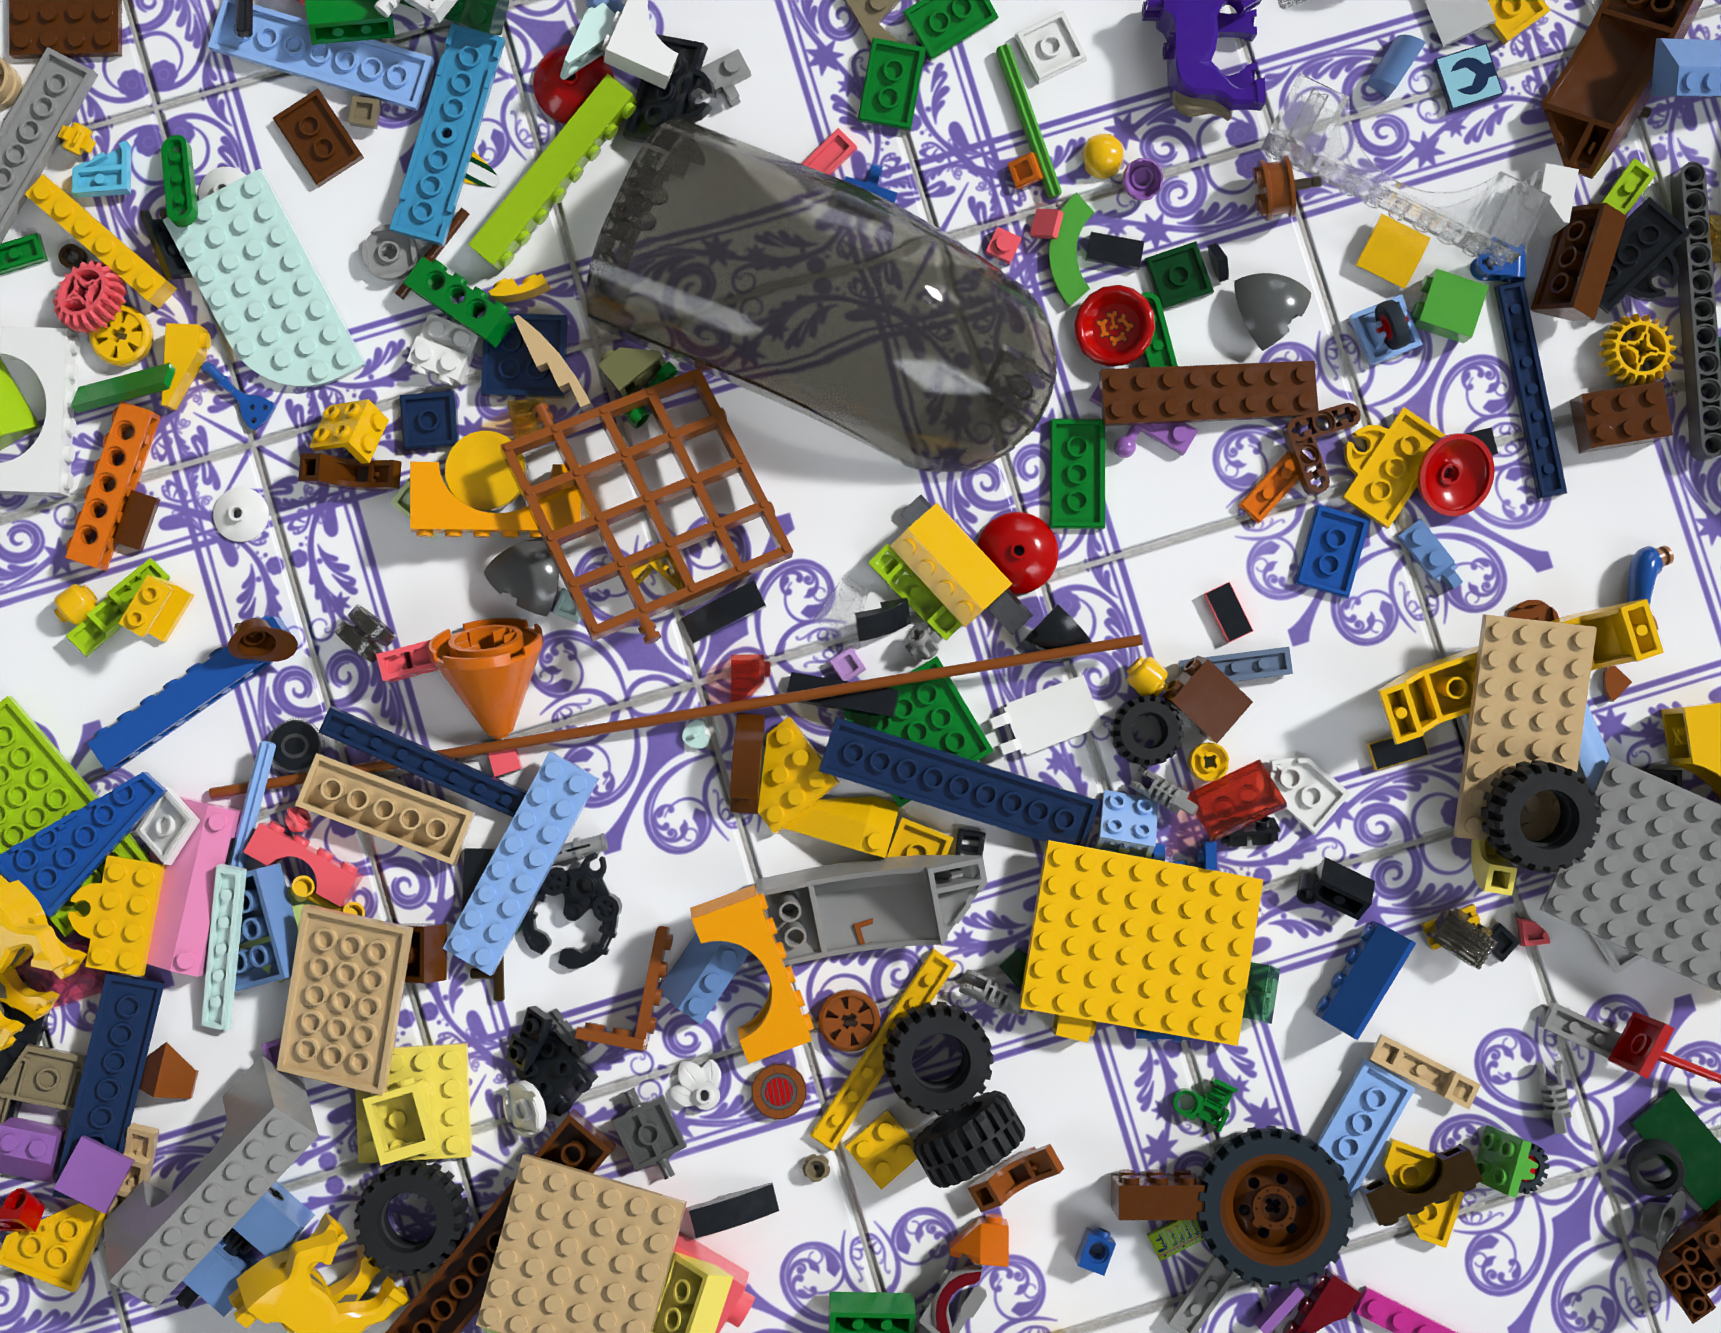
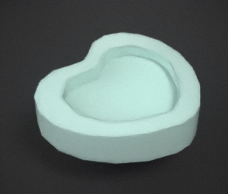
[682,720,710,749]

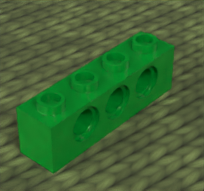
[403,256,515,348]

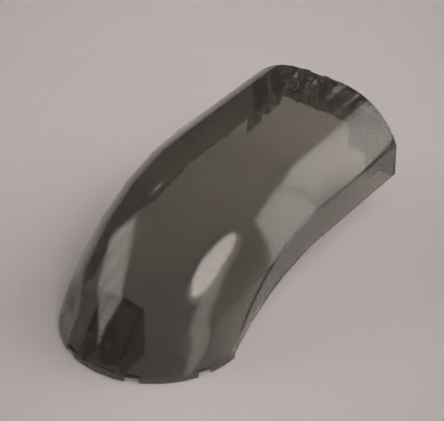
[586,118,1057,473]

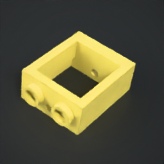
[362,1077,441,1165]

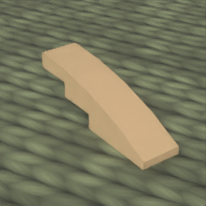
[513,315,594,412]
[104,1123,160,1238]

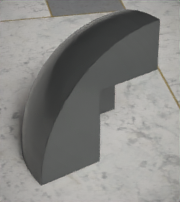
[1234,273,1311,351]
[483,539,559,617]

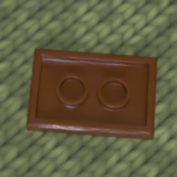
[273,89,364,187]

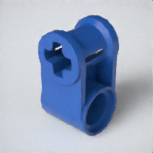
[1470,249,1526,283]

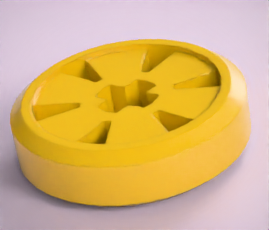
[89,305,154,367]

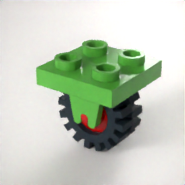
[1476,1125,1549,1198]

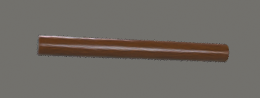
[395,207,470,300]

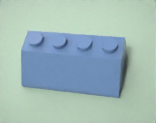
[1651,38,1721,97]
[658,933,750,1024]

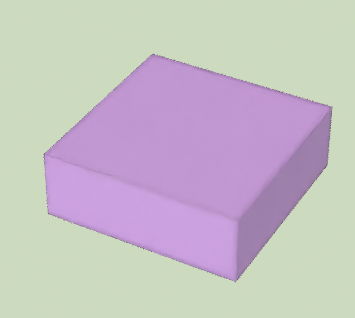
[828,647,866,682]

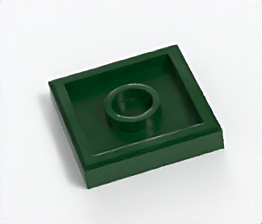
[1144,241,1214,311]

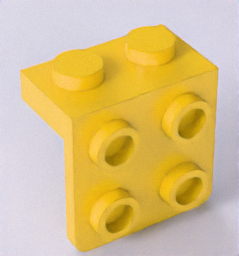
[310,399,389,464]
[631,559,683,590]

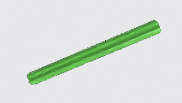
[996,44,1062,199]

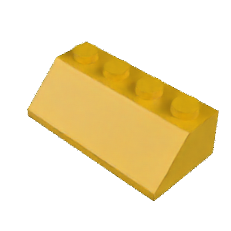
[890,503,1012,627]

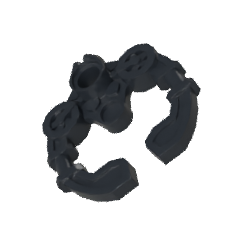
[521,852,622,969]

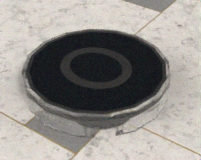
[268,718,325,773]

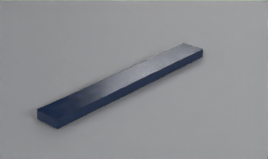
[1494,280,1567,499]
[318,706,527,817]

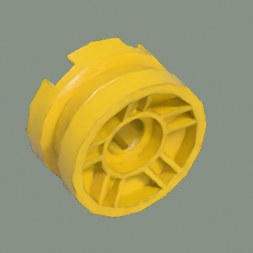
[1187,742,1230,781]

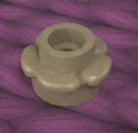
[803,1154,830,1182]

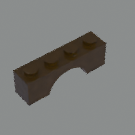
[1358,1144,1483,1226]

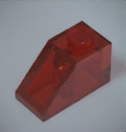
[731,654,771,702]

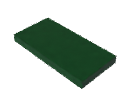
[1629,1087,1721,1211]

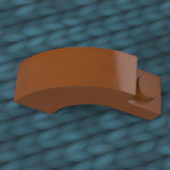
[967,1144,1064,1213]

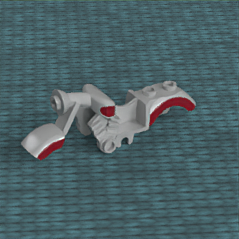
[918,1264,987,1333]

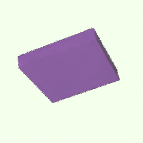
[53,1135,135,1214]

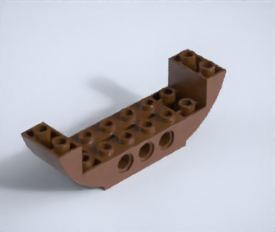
[1657,1199,1721,1324]

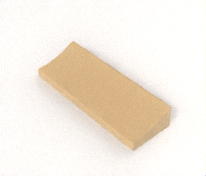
[295,753,475,865]

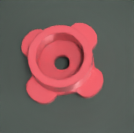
[284,806,312,833]

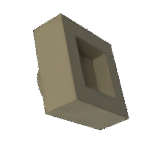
[348,96,382,130]

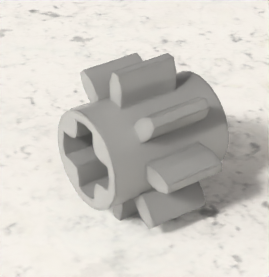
[905,626,941,661]

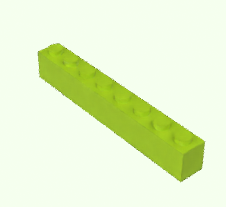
[468,74,637,271]

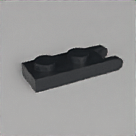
[140,208,192,280]

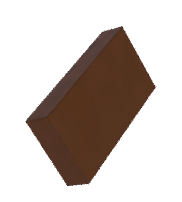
[113,490,161,551]

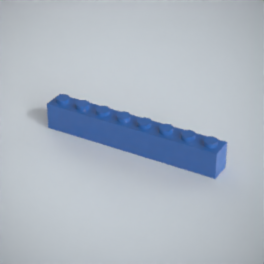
[87,615,299,771]

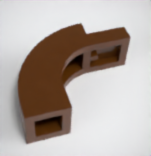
[298,453,402,491]
[730,713,765,814]

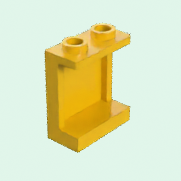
[118,575,195,642]

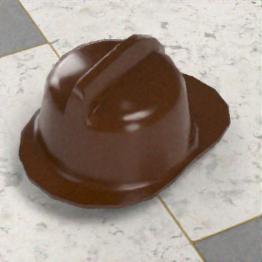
[228,618,298,662]

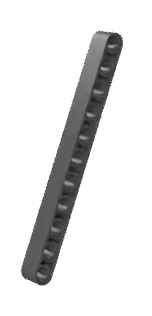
[1670,161,1721,461]

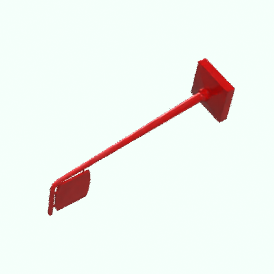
[1608,1011,1721,1084]

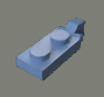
[1397,518,1463,590]

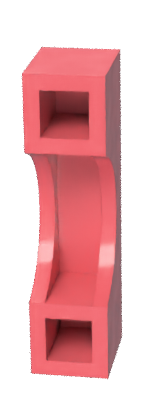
[243,820,364,907]

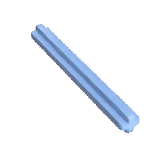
[228,741,276,868]

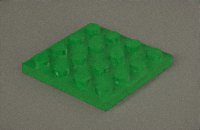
[842,656,994,808]

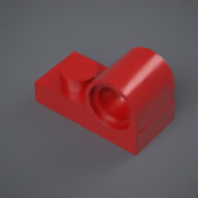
[0,1188,45,1232]

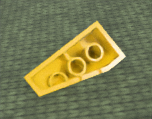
[784,796,899,858]

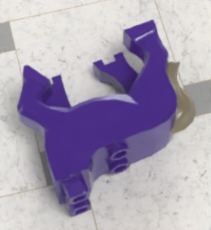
[1142,0,1265,121]

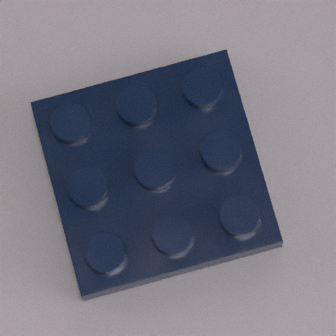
[481,313,568,398]

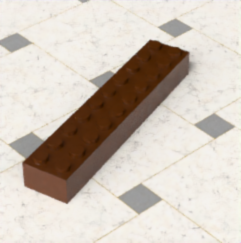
[385,1109,616,1333]

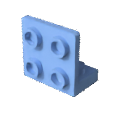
[1094,790,1158,859]

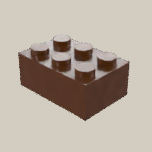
[1569,381,1673,454]
[1111,1169,1205,1220]

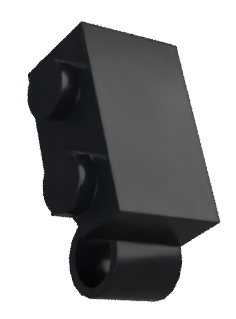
[1296,857,1375,920]

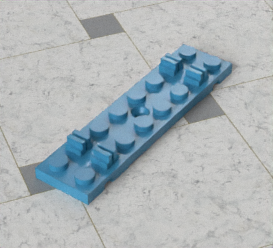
[389,23,506,246]

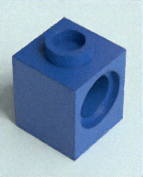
[1075,1227,1116,1276]

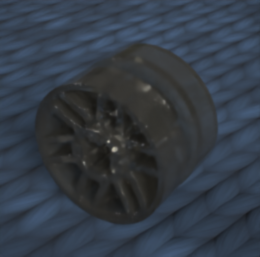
[334,604,397,663]

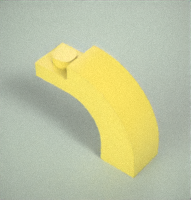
[1471,839,1517,896]

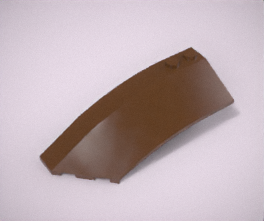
[1540,0,1703,179]

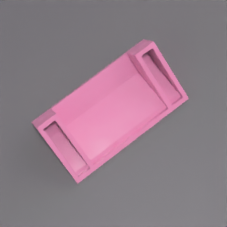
[147,796,242,977]

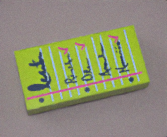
[1147,1220,1204,1261]

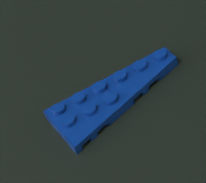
[0,772,168,917]

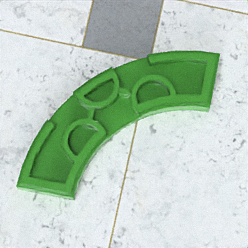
[1048,192,1095,308]

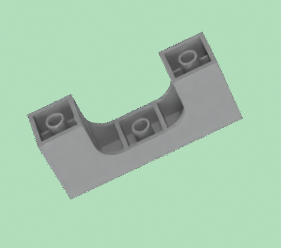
[104,1055,319,1308]

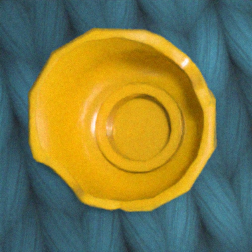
[1082,134,1124,179]

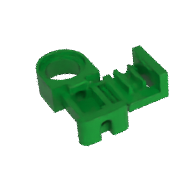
[1172,1076,1238,1132]

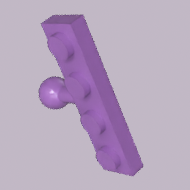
[1089,384,1198,458]

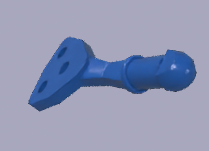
[201,362,276,430]

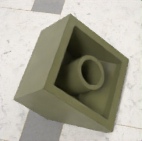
[598,347,666,397]

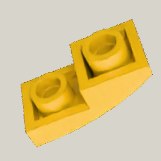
[489,273,551,303]

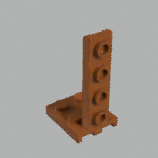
[575,926,673,1051]

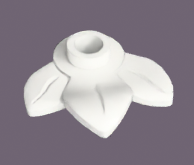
[669,1059,721,1110]

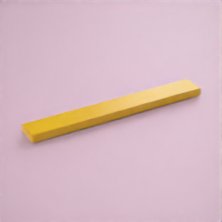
[810,948,956,1151]

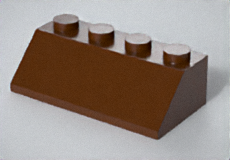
[1530,203,1627,321]

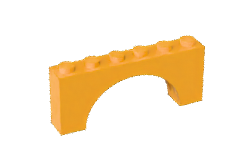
[410,462,581,539]
[690,885,814,1064]

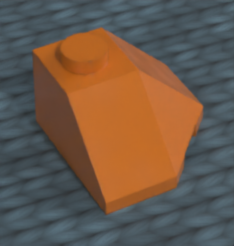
[948,1214,1009,1267]

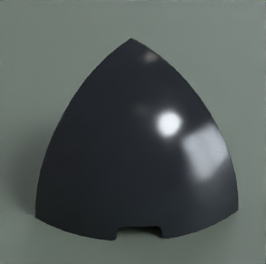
[1015,605,1092,664]

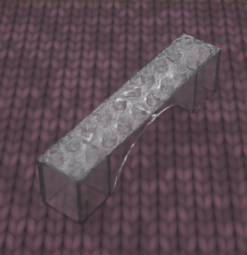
[1260,73,1552,270]

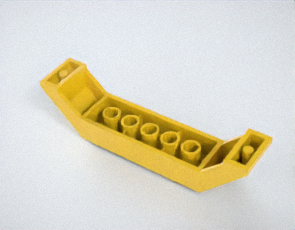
[1378,599,1664,744]

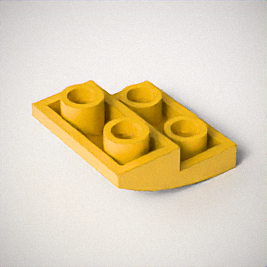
[1355,213,1431,289]

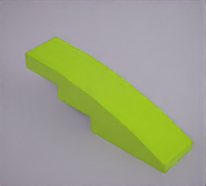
[65,557,170,658]

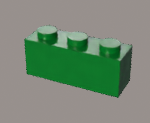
[304,0,395,45]
[828,1291,916,1333]

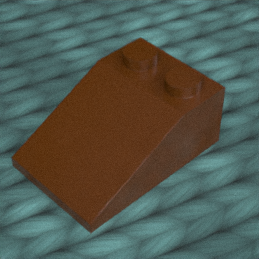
[395,923,447,984]

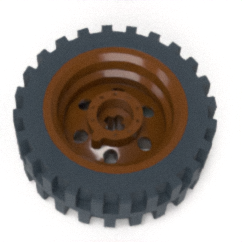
[1197,1126,1354,1289]

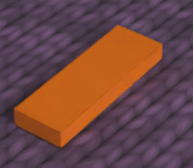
[1238,450,1312,524]

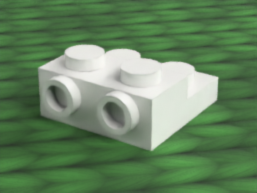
[407,313,481,386]

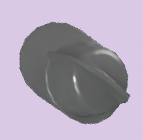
[1633,1191,1686,1251]

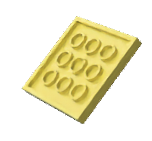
[355,1043,472,1163]

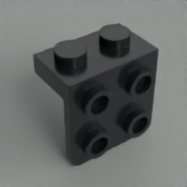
[516,1033,599,1117]

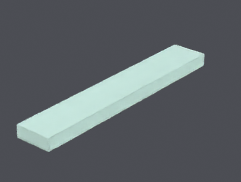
[201,863,247,1031]

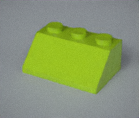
[0,357,41,450]

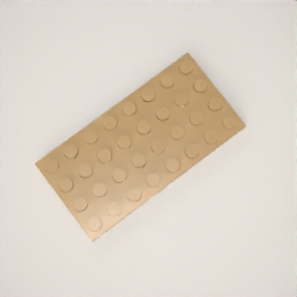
[1453,614,1597,842]

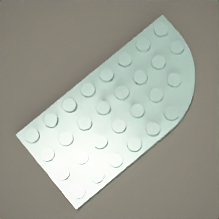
[163,169,366,387]

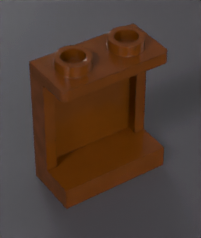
[1162,656,1253,744]

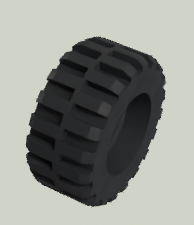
[1480,760,1601,873]
[882,1001,994,1116]
[913,1090,1025,1188]
[354,1160,469,1276]

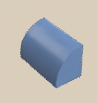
[1365,34,1426,98]

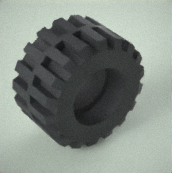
[1110,696,1184,766]

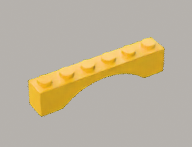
[25,174,177,309]

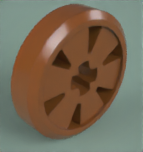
[819,989,880,1052]

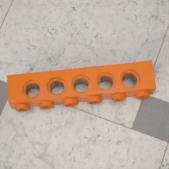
[65,402,161,571]

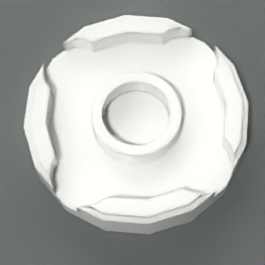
[503,1080,546,1138]

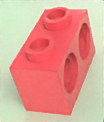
[376,640,438,683]

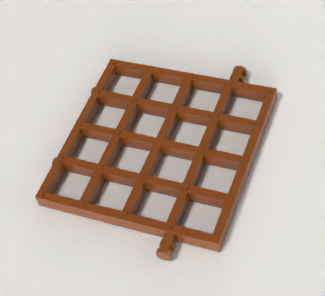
[500,367,794,645]

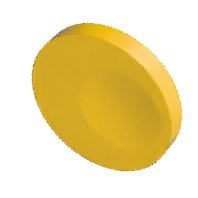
[445,431,527,512]

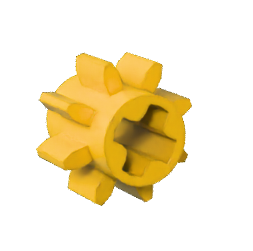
[58,122,96,157]

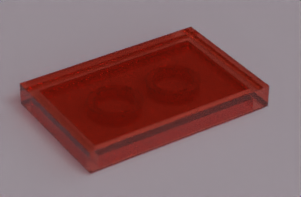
[1187,759,1287,842]

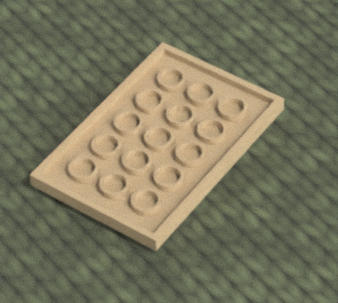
[276,904,413,1095]

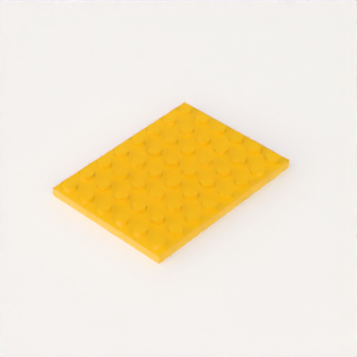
[1019,840,1263,1046]

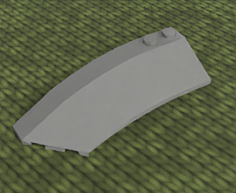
[756,855,988,966]

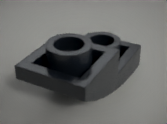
[855,598,911,642]
[505,1006,554,1071]

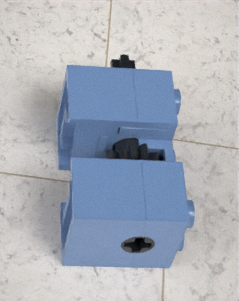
[176,1181,315,1317]

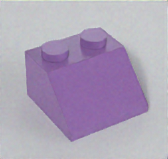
[0,1117,67,1183]

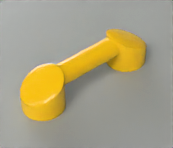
[290,875,365,916]

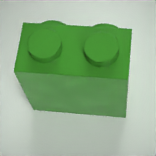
[1411,269,1489,344]

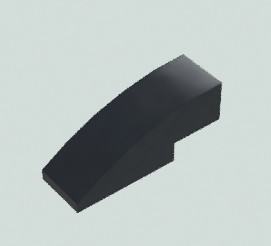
[681,581,767,644]
[689,1182,779,1238]

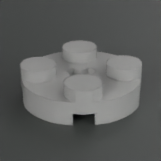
[361,224,419,281]

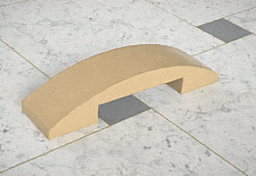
[1368,1034,1481,1110]

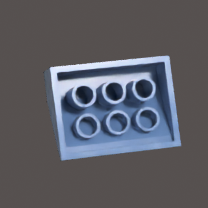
[209,863,298,992]

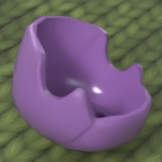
[1122,158,1163,201]

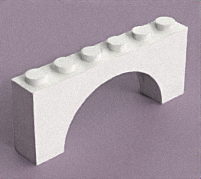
[602,0,678,89]
[0,326,81,497]

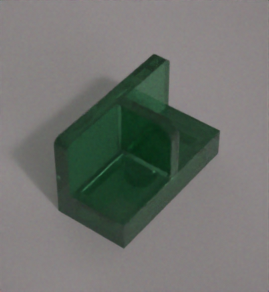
[1242,962,1280,1024]

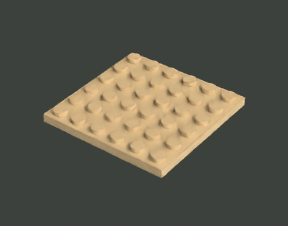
[476,1154,687,1333]

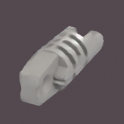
[1128,765,1199,817]
[959,969,1028,1017]
[1536,1060,1572,1134]

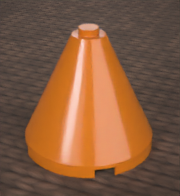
[428,618,544,739]

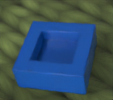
[1197,841,1217,870]

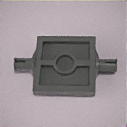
[612,1087,687,1180]

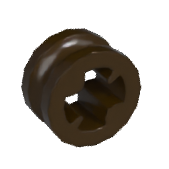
[58,244,88,270]

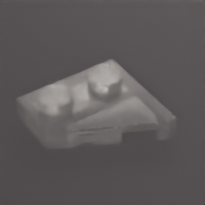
[813,575,868,650]

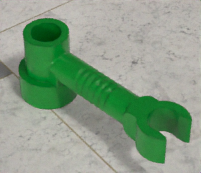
[624,361,678,429]

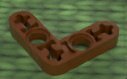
[1283,403,1361,496]

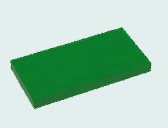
[1049,419,1105,529]

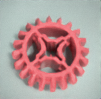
[52,260,128,334]

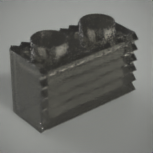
[1426,907,1498,970]

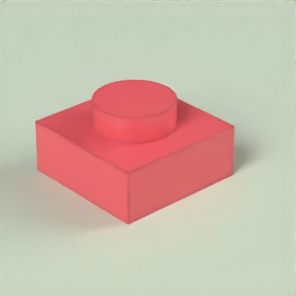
[985,227,1022,265]

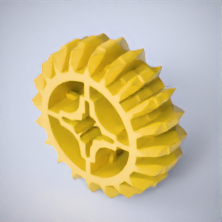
[1598,314,1677,387]

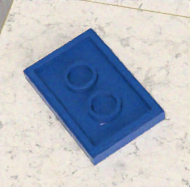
[1294,504,1371,599]

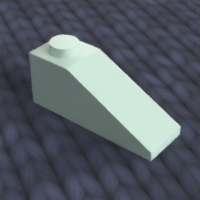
[560,2,615,80]

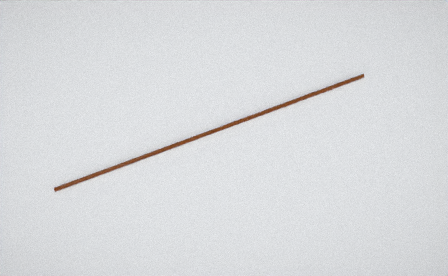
[209,634,1143,799]

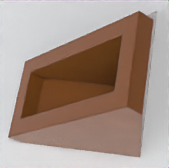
[139,1042,199,1099]

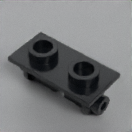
[1219,816,1281,848]

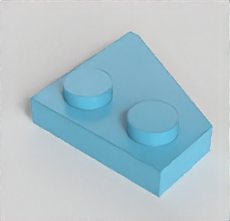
[72,141,131,198]

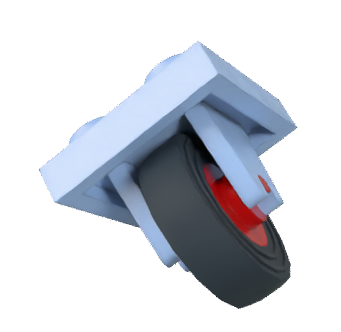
[1349,294,1423,367]

